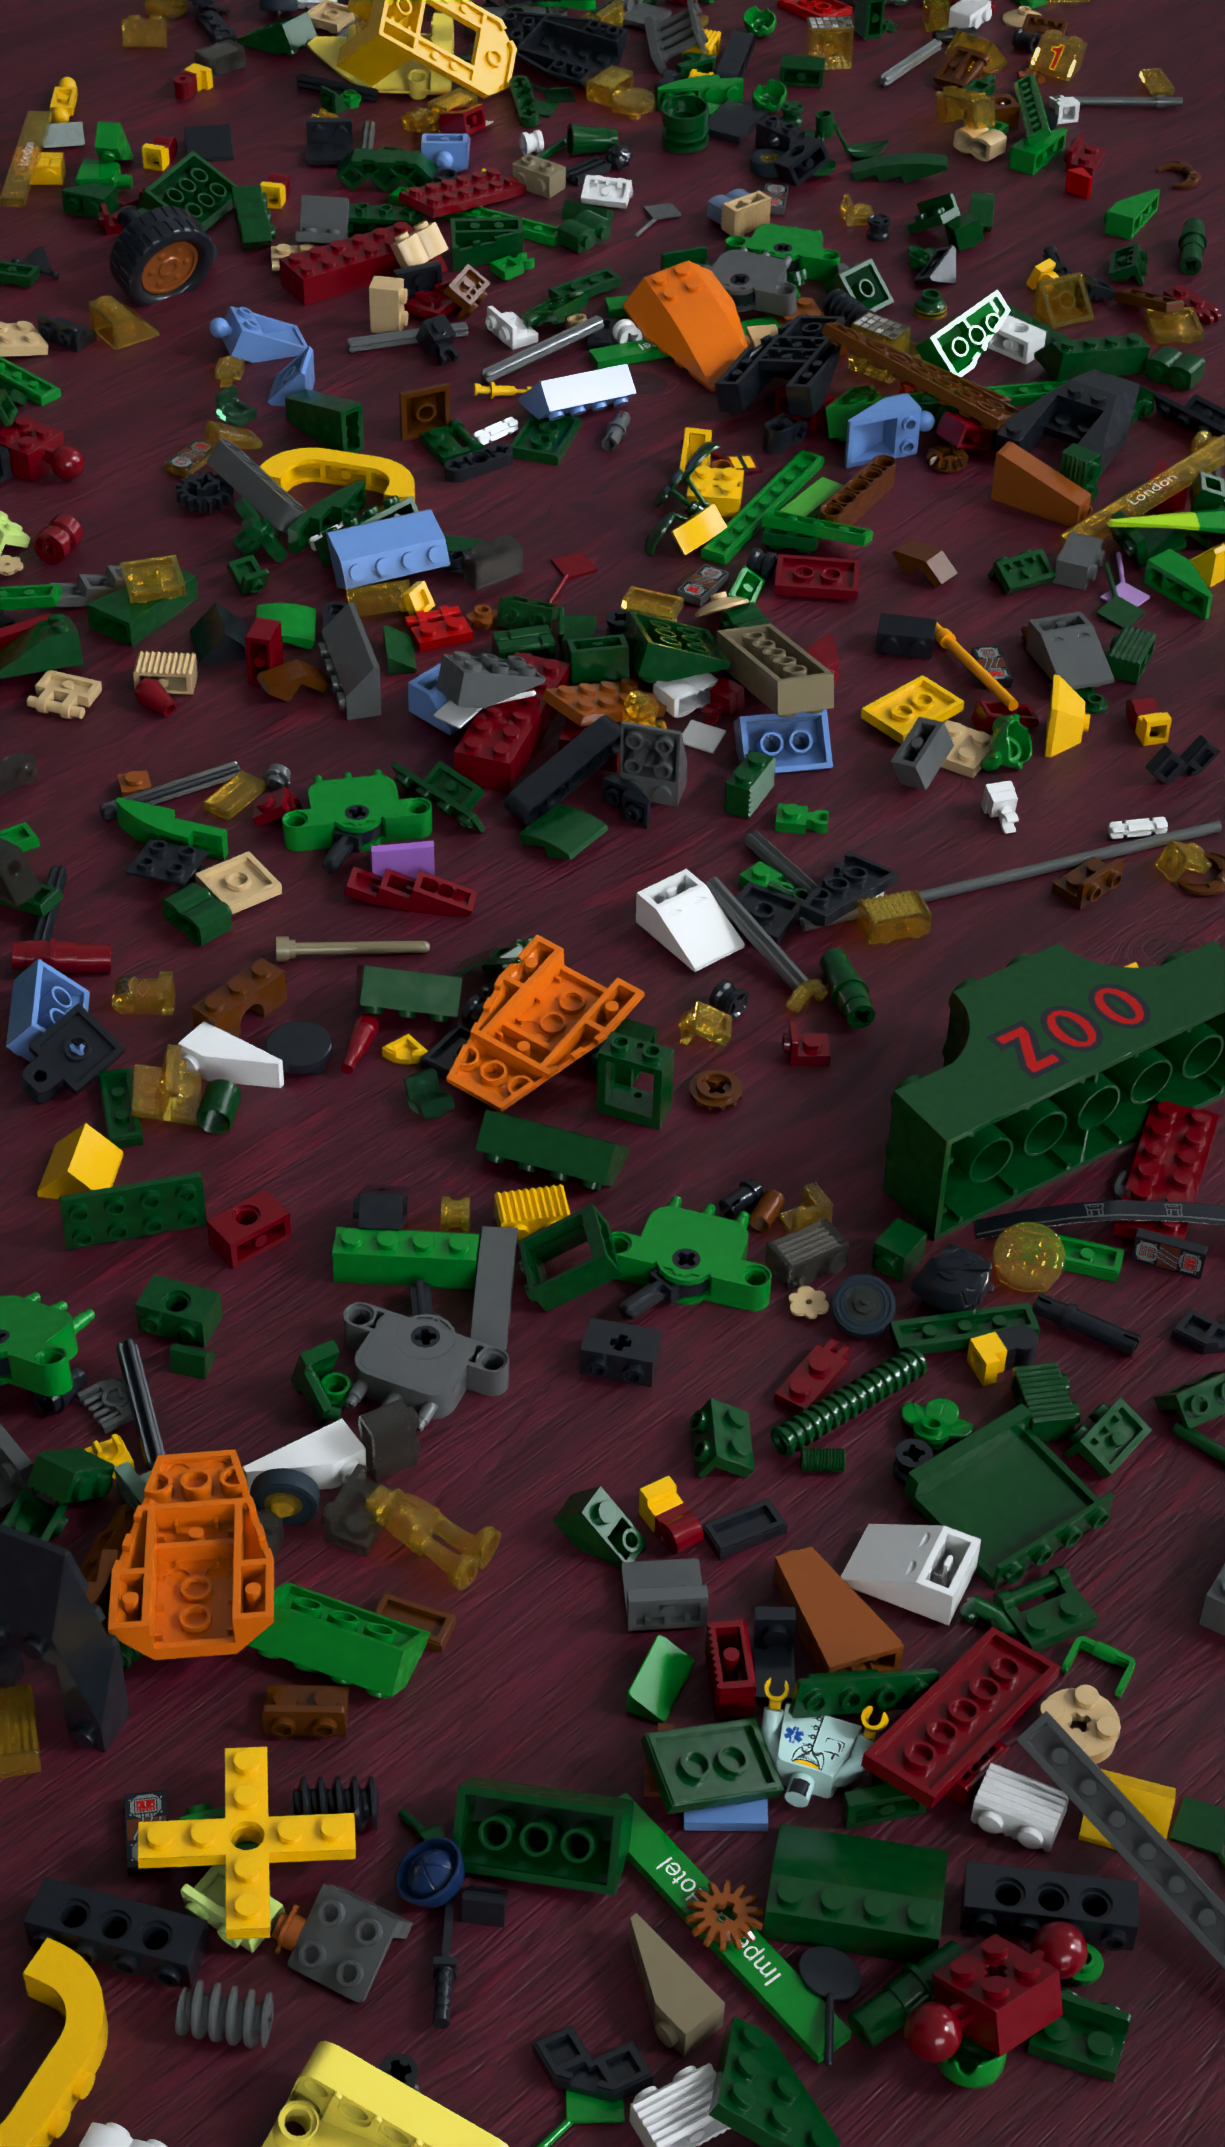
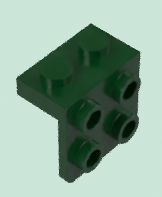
[1110,510,1186,568]

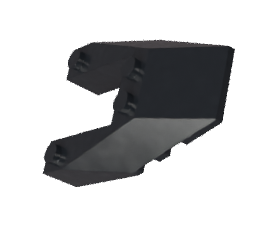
[715,315,845,418]
[996,369,1140,478]
[0,1524,130,1752]

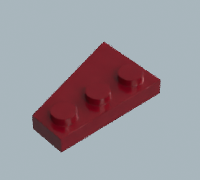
[404,277,459,319]

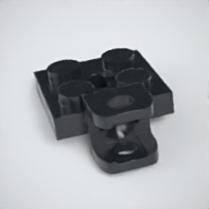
[22,1003,126,1104]

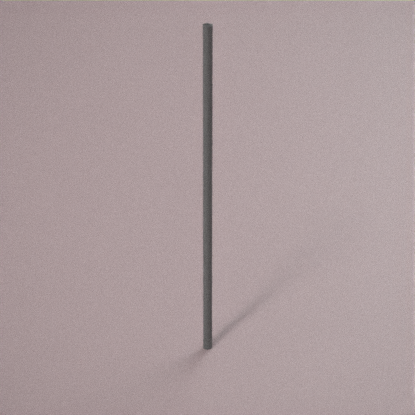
[800,820,1222,932]

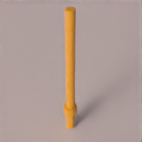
[935,622,1019,711]

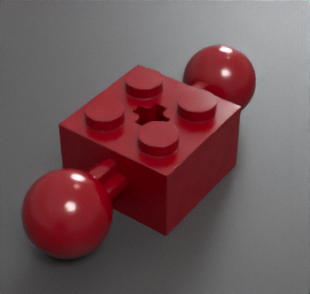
[0,416,85,483]
[904,1921,1088,2063]

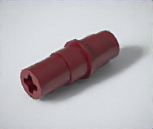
[12,937,112,974]

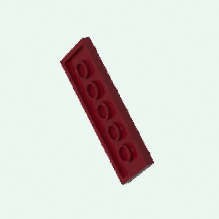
[398,168,527,218]
[1112,1101,1220,1240]
[861,1627,1061,1809]

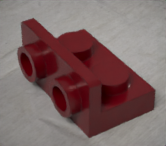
[1064,132,1105,176]

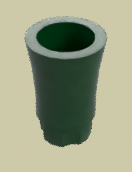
[566,123,618,157]

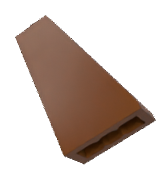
[991,441,1092,529]
[773,1546,904,1673]

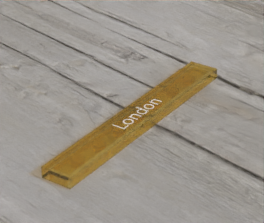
[0,111,52,207]
[1060,434,1225,545]

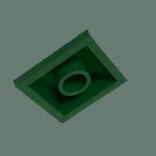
[822,258,895,312]

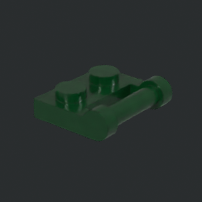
[419,419,485,467]
[993,1565,1098,1652]

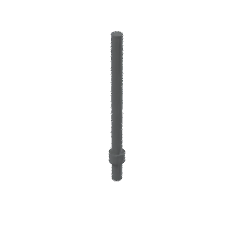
[1052,95,1183,109]

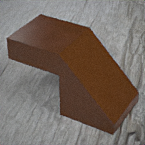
[892,540,958,589]
[256,659,330,702]

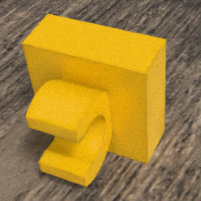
[1026,258,1059,292]
[397,581,435,615]
[84,1433,135,1479]

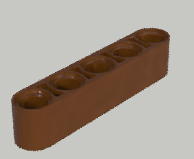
[819,455,896,526]

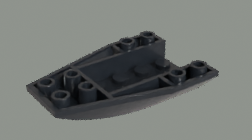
[500,10,628,90]

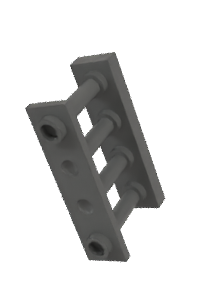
[644,0,708,75]

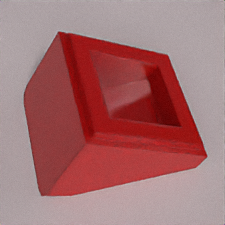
[1065,167,1093,199]

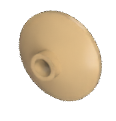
[1002,6,1042,29]
[694,591,749,617]

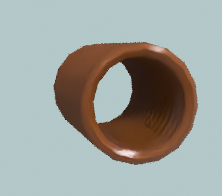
[749,1189,785,1232]

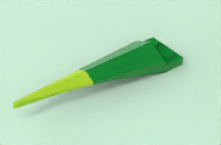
[1108,508,1225,534]

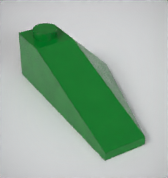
[915,289,1011,377]
[825,385,882,442]

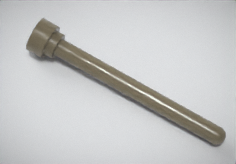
[276,936,430,962]

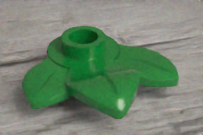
[901,1398,974,1450]

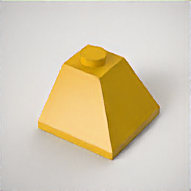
[1045,675,1090,758]

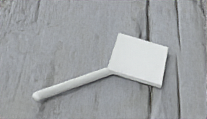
[433,690,536,729]
[682,719,726,754]

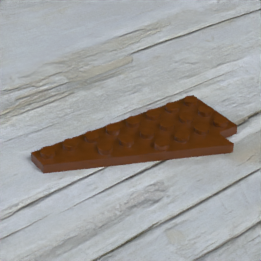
[821,322,1021,431]

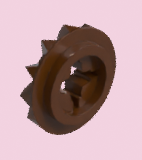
[926,444,968,472]
[689,1069,743,1112]

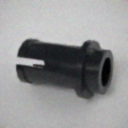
[719,1179,764,1219]

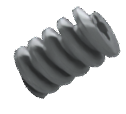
[175,1979,274,2049]

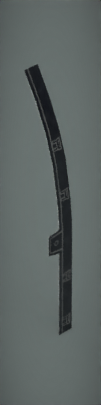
[975,1200,1225,1240]

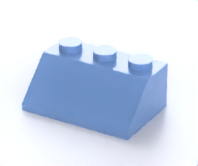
[733,709,833,774]
[6,958,90,1062]

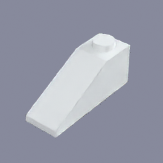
[178,1021,284,1088]
[242,1419,367,1494]

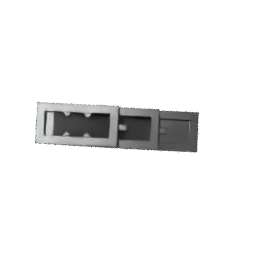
[50,565,162,607]
[471,1226,518,1353]

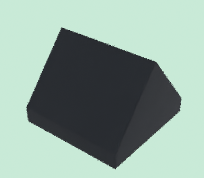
[461,1885,510,1928]

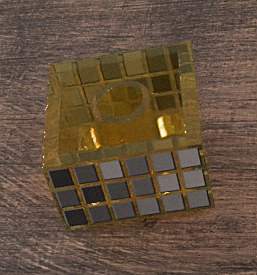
[805,16,854,70]
[848,311,911,384]

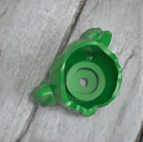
[980,713,1032,772]

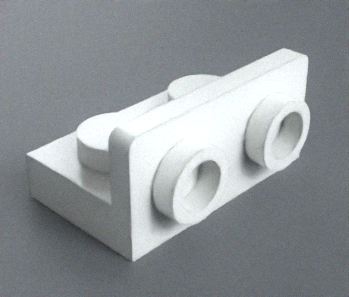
[581,175,633,209]
[485,306,538,350]

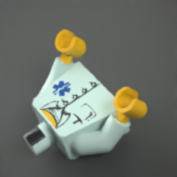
[761,1678,889,1807]

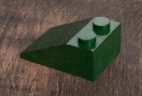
[236,12,317,56]
[0,614,83,679]

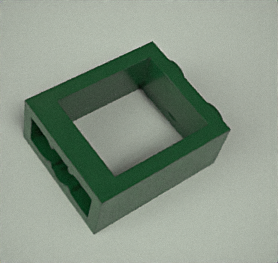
[597,1031,674,1130]
[518,1204,622,1312]

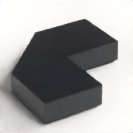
[1144,734,1221,784]
[1171,1309,1225,1355]
[532,2025,654,2103]

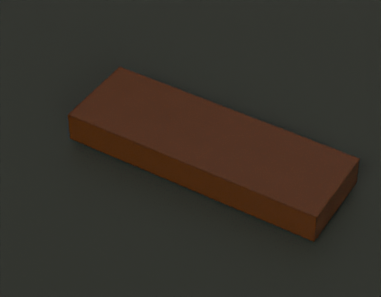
[1114,288,1184,313]

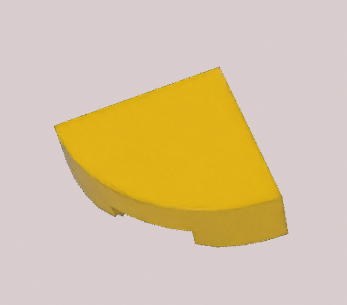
[382,1034,428,1065]

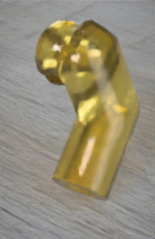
[785,979,829,1013]

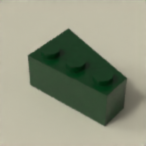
[450,217,523,272]

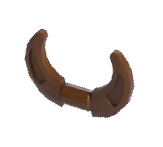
[1156,161,1201,189]
[1177,852,1225,896]

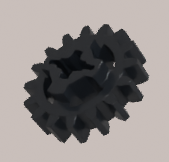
[176,471,234,514]

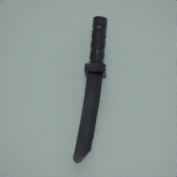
[432,1896,458,2029]

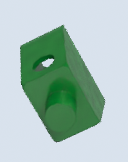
[75,158,133,194]

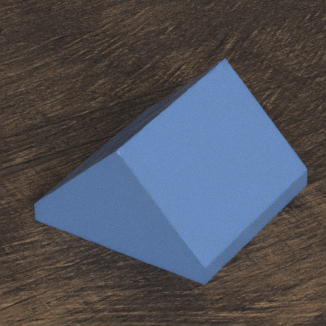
[267,346,315,406]

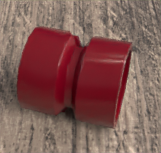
[33,514,84,564]

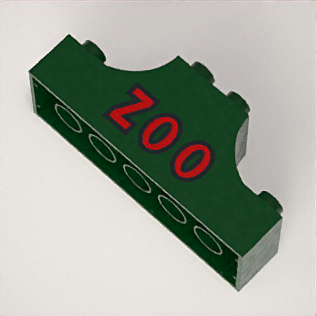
[883,941,1225,1241]

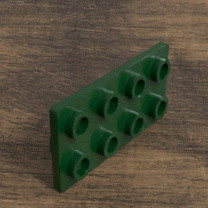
[59,1172,207,1250]

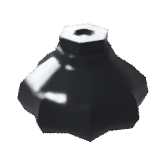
[605,144,633,171]

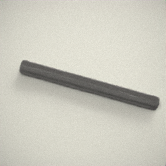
[481,315,604,384]

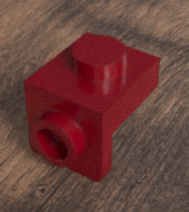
[252,786,302,827]

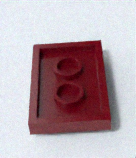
[774,554,860,601]

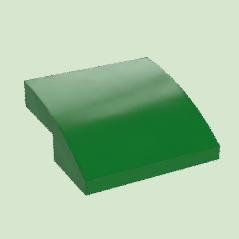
[255,603,316,650]

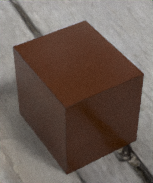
[982,93,1020,130]

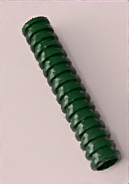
[770,1346,927,1458]

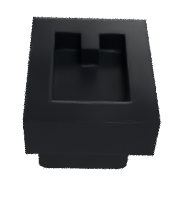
[753,1606,796,1702]

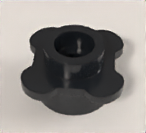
[443,550,475,574]

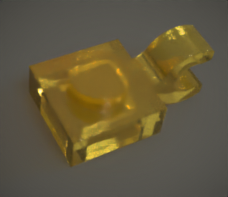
[215,356,245,389]

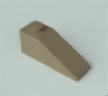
[629,1913,725,2057]

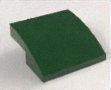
[519,804,608,860]

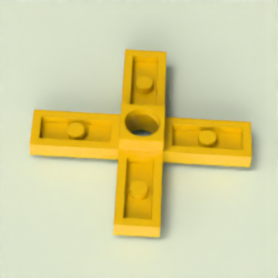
[138,1747,356,1940]

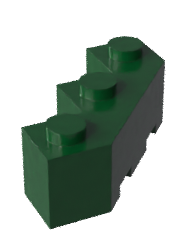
[336,148,436,193]
[231,185,276,250]

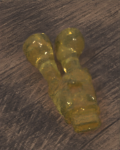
[364,1484,502,1590]

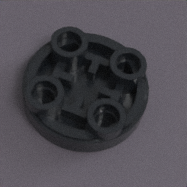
[266,1021,333,1075]

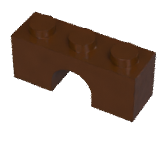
[191,958,287,1037]

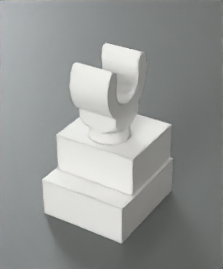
[1049,95,1080,124]
[981,780,1019,834]

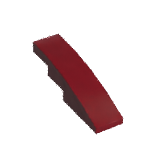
[343,866,478,916]

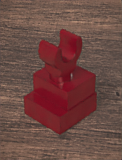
[701,676,745,726]

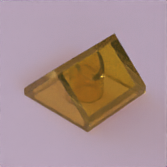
[1033,272,1095,329]

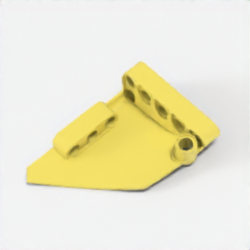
[307,13,454,100]

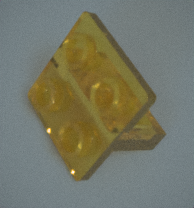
[131,1044,202,1125]

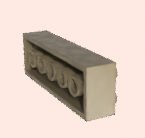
[717,624,834,718]

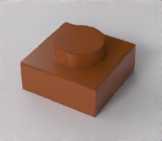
[117,770,152,797]

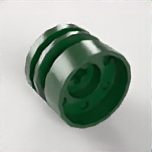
[661,94,709,154]

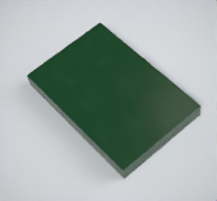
[510,413,582,466]
[640,1718,784,1814]

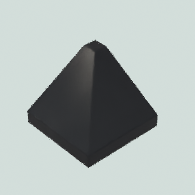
[22,246,52,274]

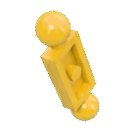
[50,77,78,123]

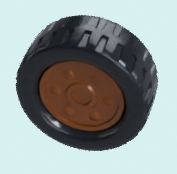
[110,205,214,307]

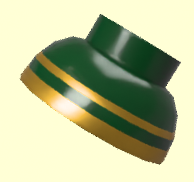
[912,289,947,320]

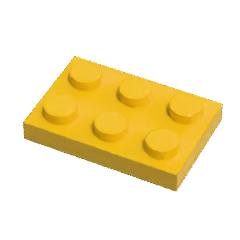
[861,675,964,744]

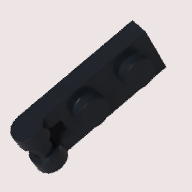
[196,10,236,45]

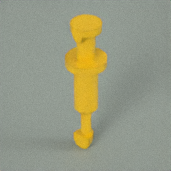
[473,381,532,399]

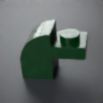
[968,192,995,232]
[1189,471,1225,511]

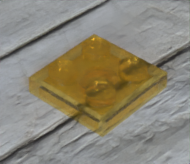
[1144,307,1204,344]
[120,555,187,603]

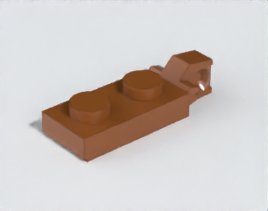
[80,1503,135,1582]

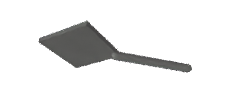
[634,203,681,238]

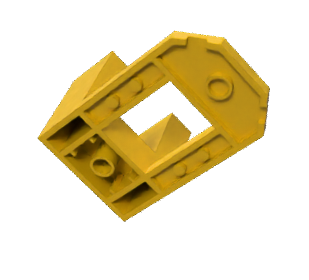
[336,0,517,99]

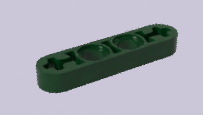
[509,75,540,128]

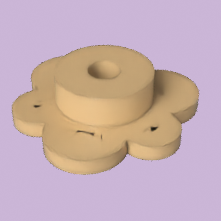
[0,555,24,576]
[789,1286,829,1319]

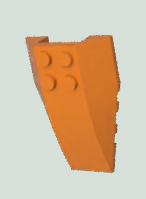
[623,260,748,392]
[446,934,645,1112]
[108,1449,274,1660]

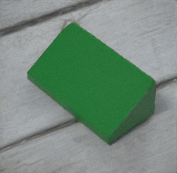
[726,566,766,603]
[626,1634,695,1723]

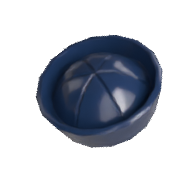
[395,1837,465,1908]

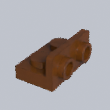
[1022,13,1069,46]
[443,264,490,320]
[1052,857,1124,910]
[262,1685,350,1738]

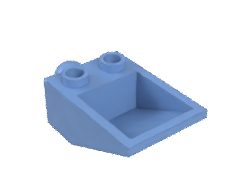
[421,134,470,172]
[209,306,308,363]
[844,393,935,469]

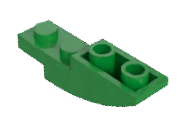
[657,74,744,110]
[115,797,229,861]

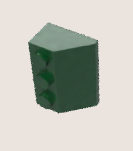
[356,965,462,1022]

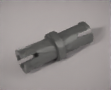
[601,411,631,452]

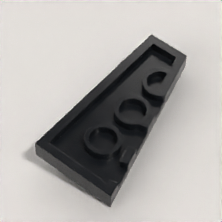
[799,851,899,927]

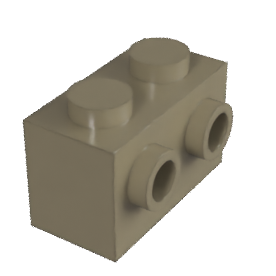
[512,154,566,199]

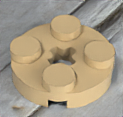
[1039,1685,1121,1764]

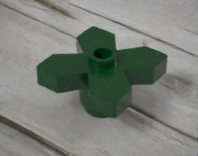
[233,497,287,563]

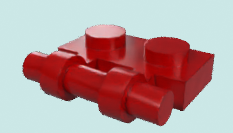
[404,605,473,652]

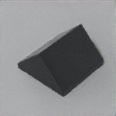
[184,124,234,162]
[190,602,248,667]

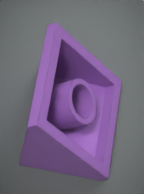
[368,841,435,879]

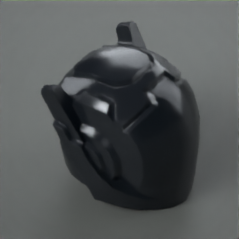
[911,1244,994,1313]

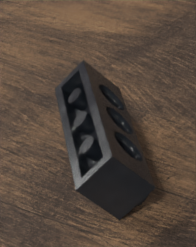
[960,1861,1139,1951]
[24,1877,210,1989]

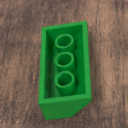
[332,1226,482,1290]
[248,1582,431,1698]

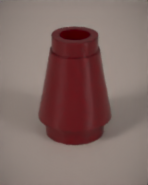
[134,678,177,717]

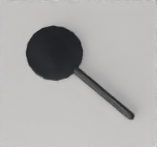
[798,1946,862,2067]

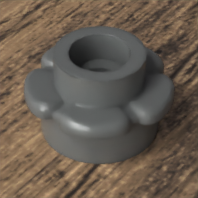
[262,763,291,791]

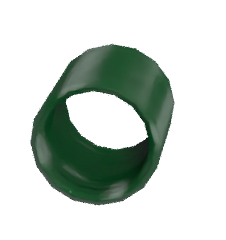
[196,1079,242,1134]

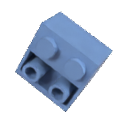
[408,663,477,736]

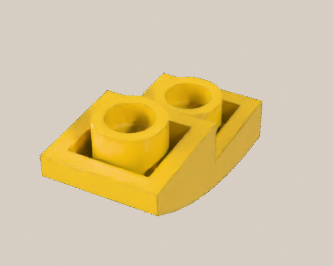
[670,503,727,555]

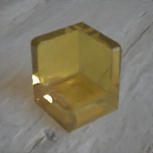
[779,1182,833,1242]

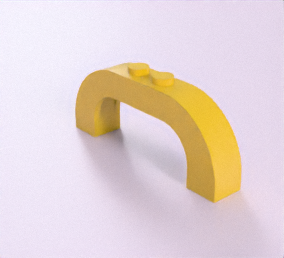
[260,448,415,501]
[0,1937,108,2147]

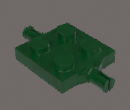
[520,288,589,328]

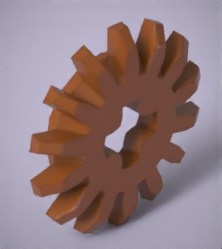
[686,1880,764,1952]

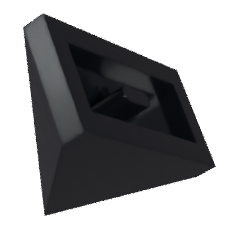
[913,245,956,284]

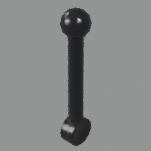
[11,257,60,279]

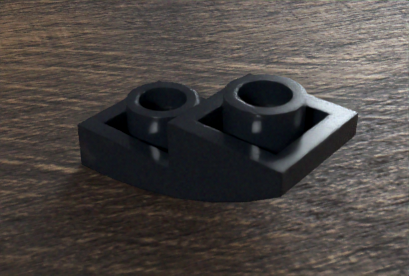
[602,772,651,829]

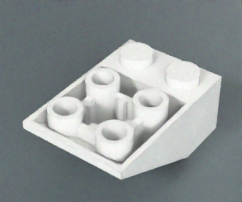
[636,869,745,972]
[841,1524,981,1626]

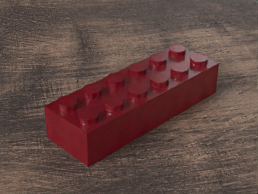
[279,222,415,306]
[454,652,570,793]

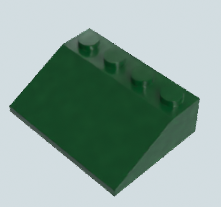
[136,151,239,232]
[621,610,731,683]
[763,1824,948,1964]

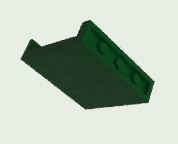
[903,1403,1115,1591]

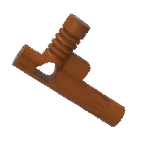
[1017,57,1046,84]

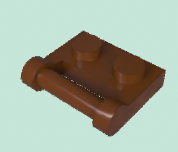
[933,45,990,92]

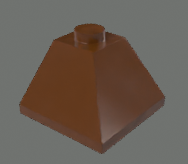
[399,383,451,441]

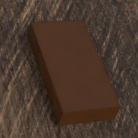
[374,1592,457,1653]

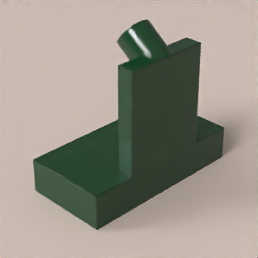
[291,1339,342,1425]

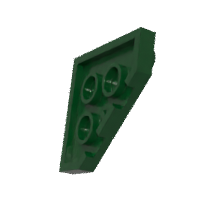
[708,2016,840,2147]

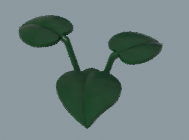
[805,110,889,176]
[644,442,721,557]

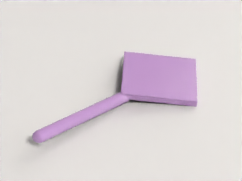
[1100,552,1150,607]

